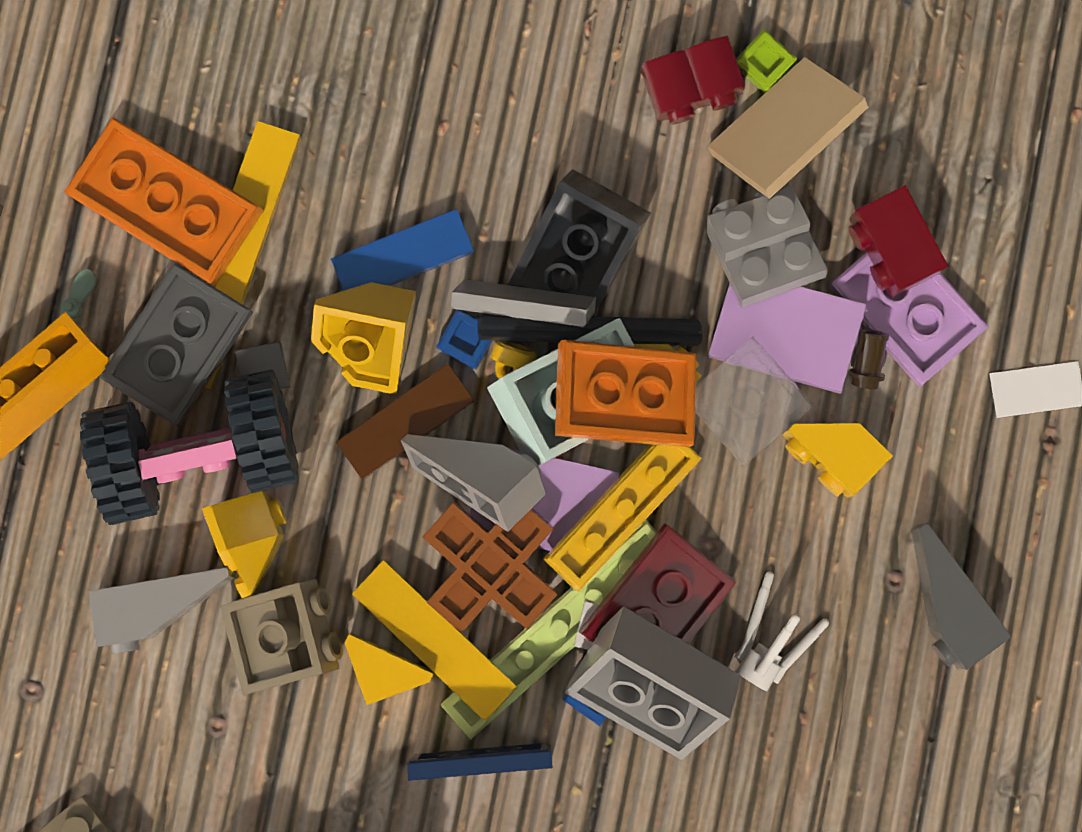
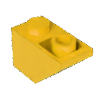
[782,423,893,498]

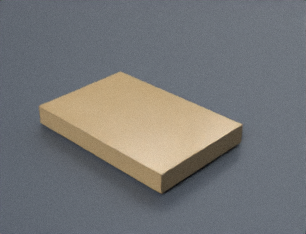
[707,57,869,199]

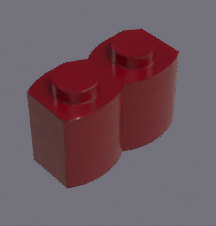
[641,35,745,125]

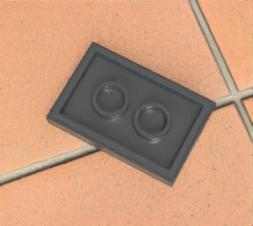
[99,262,253,427]

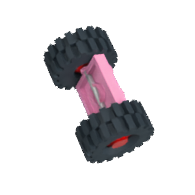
[80,369,299,525]

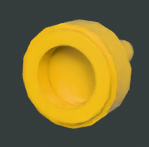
[490,341,538,379]

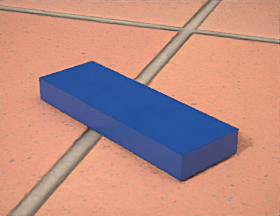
[331,209,474,291]

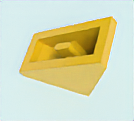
[344,633,435,705]

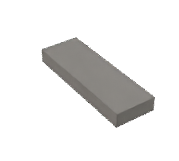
[451,279,596,327]

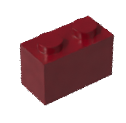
[849,185,949,298]

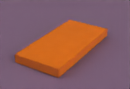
[64,117,264,287]

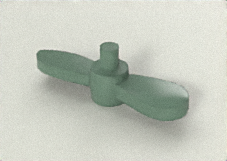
[57,269,97,320]

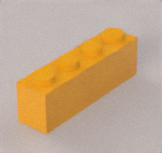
[0,312,110,461]

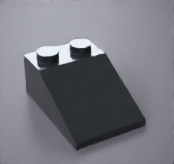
[507,169,651,316]

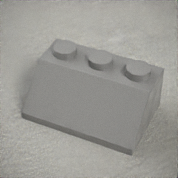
[565,606,741,760]

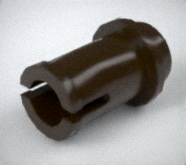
[848,329,889,389]

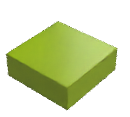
[736,29,797,94]

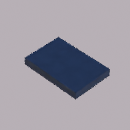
[407,742,553,781]

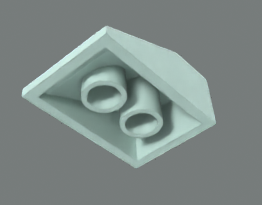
[487,318,635,465]

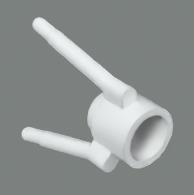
[734,571,829,691]

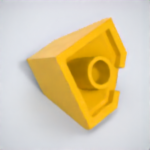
[311,282,416,395]
[202,491,287,598]

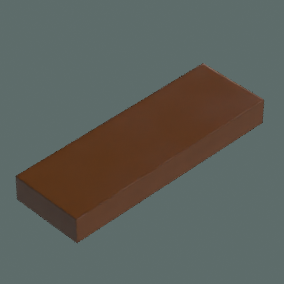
[336,363,474,480]

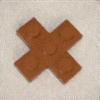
[422,501,558,633]

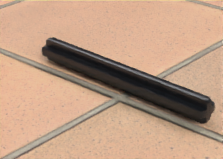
[477,313,703,346]

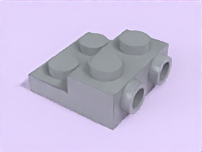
[707,186,827,308]

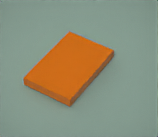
[555,340,696,447]

